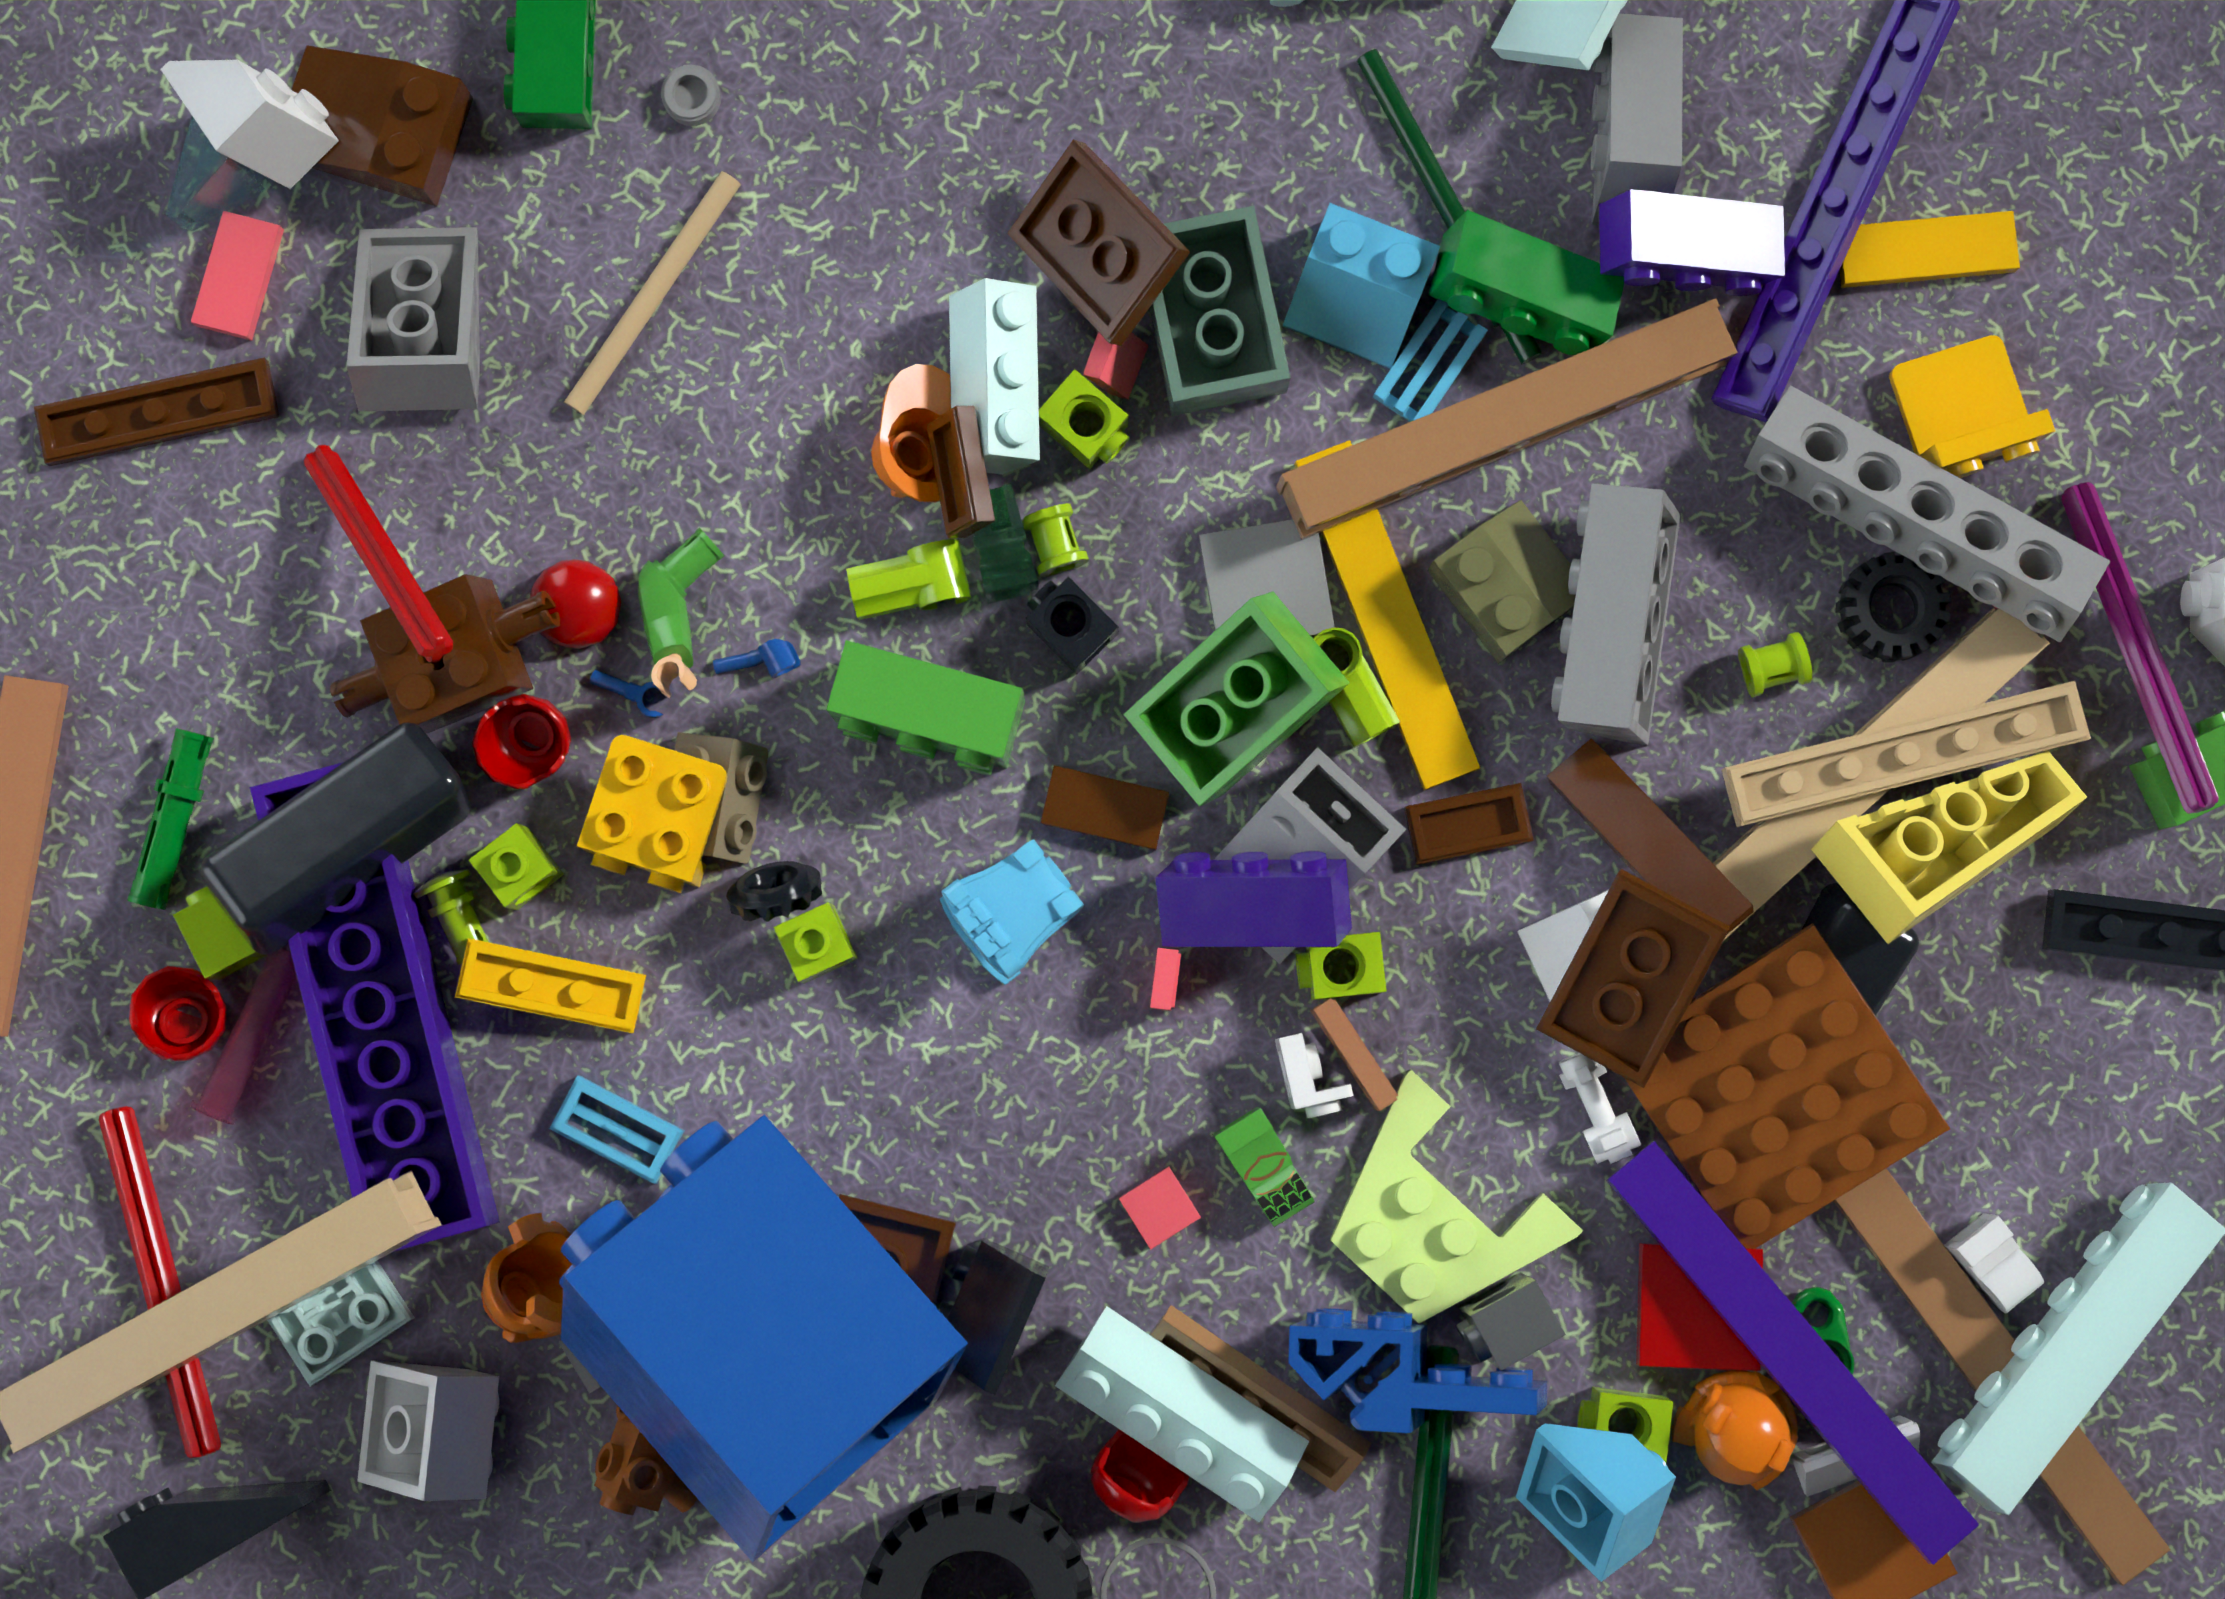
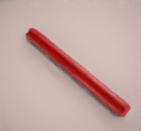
[98,1106,221,1458]

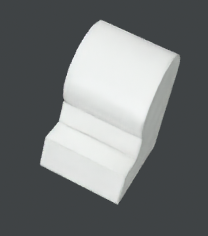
[1944,1213,2044,1314]

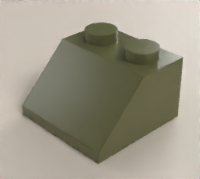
[1427,500,1576,664]

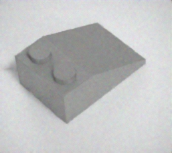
[347,227,480,411]

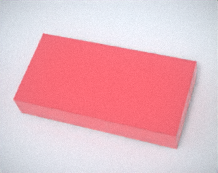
[191,211,284,341]

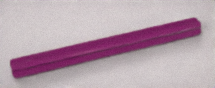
[2061,482,2219,814]

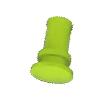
[413,869,489,965]

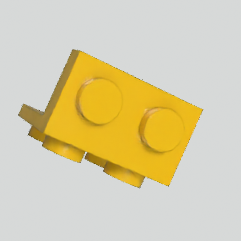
[1889,335,2055,478]
[577,735,727,894]

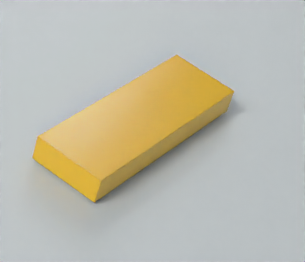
[1839,211,2020,288]
[455,938,646,1033]

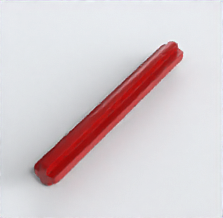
[304,445,453,662]

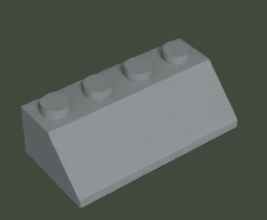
[1551,484,1681,745]

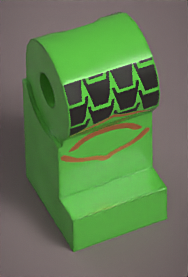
[1212,1106,1315,1228]

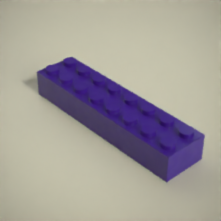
[250,762,500,1252]

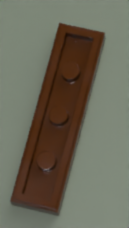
[34,357,280,466]
[1547,738,1754,933]

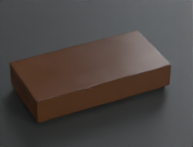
[927,406,995,539]
[1040,765,1169,851]
[1404,783,1534,865]

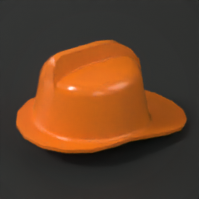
[871,364,951,503]

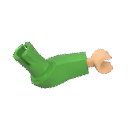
[638,527,724,698]

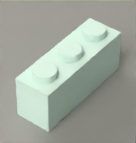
[949,278,1040,475]

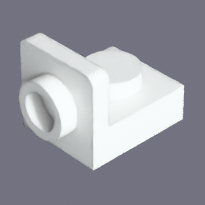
[1275,1033,1353,1118]

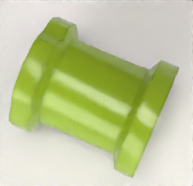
[1022,503,1089,577]
[1738,632,1812,698]

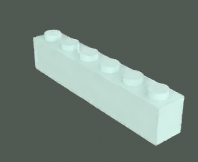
[1931,1183,2225,1515]

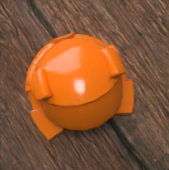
[481,1213,572,1343]
[1672,1370,1798,1490]

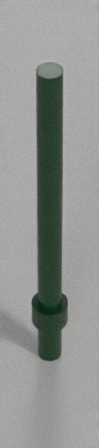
[1357,49,1542,365]

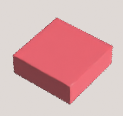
[1083,332,1148,399]
[1150,948,1181,1011]
[1118,1166,1201,1250]

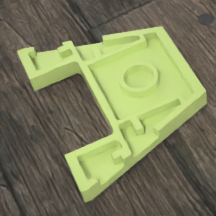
[1330,1070,1583,1324]

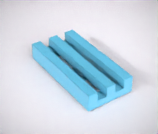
[1373,299,1488,422]
[549,1075,685,1184]

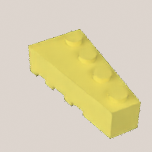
[1811,751,2087,944]

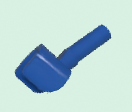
[713,639,801,678]
[590,670,663,718]

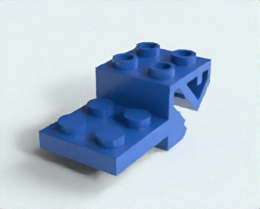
[1288,1308,1547,1433]

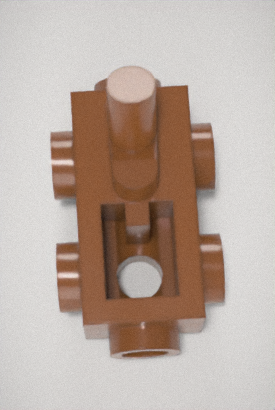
[594,1405,697,1515]

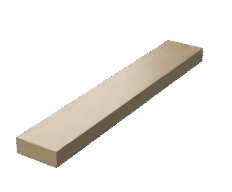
[1721,681,2091,827]

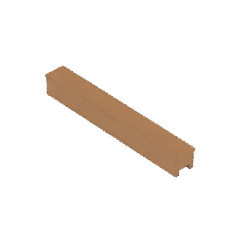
[1276,298,1738,540]

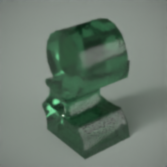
[972,483,1039,604]

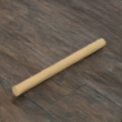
[564,171,741,415]

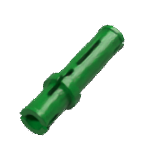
[127,728,214,910]

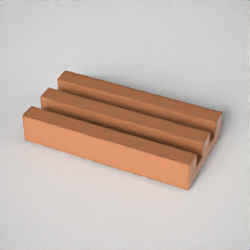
[1310,998,1398,1111]

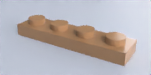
[1149,1305,1371,1493]

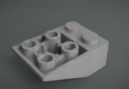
[1214,747,1406,965]

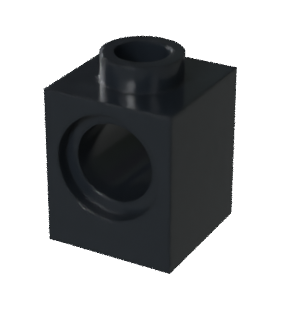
[1026,576,1119,675]

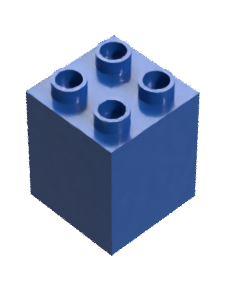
[559,1114,968,1562]

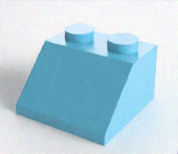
[1283,203,1440,369]
[1516,1423,1676,1582]

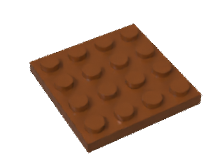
[1624,923,1950,1248]

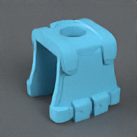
[940,839,1084,985]

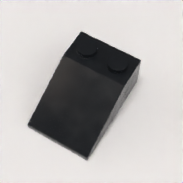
[939,1238,1049,1395]
[103,1480,332,1599]

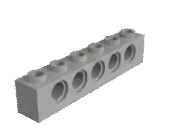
[1743,385,2110,642]

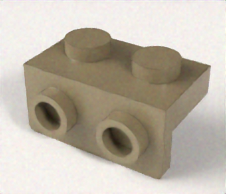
[674,732,768,864]

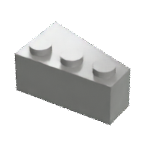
[1591,13,1683,225]

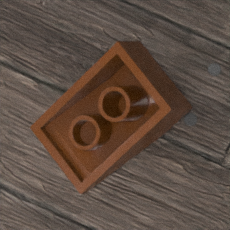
[292,45,473,207]

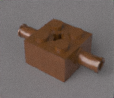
[330,574,560,733]

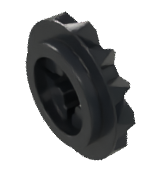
[726,861,822,922]

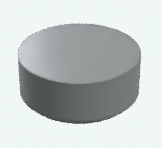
[661,65,721,126]

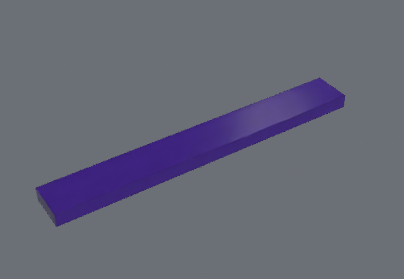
[1711,0,1960,422]
[1606,1141,1979,1565]

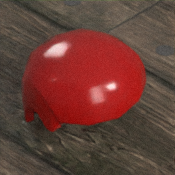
[530,559,622,649]
[472,694,571,789]
[129,966,226,1062]
[1091,1429,1189,1523]

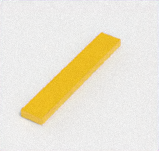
[1294,440,1480,791]

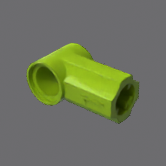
[846,539,971,620]
[1314,627,1400,748]

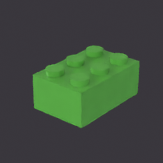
[1123,591,1350,807]
[826,640,1025,775]

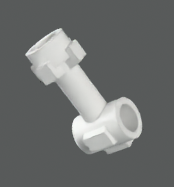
[1559,1053,1641,1164]

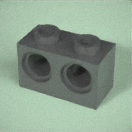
[1456,1272,1566,1371]

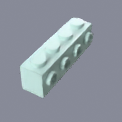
[1055,1306,1309,1522]

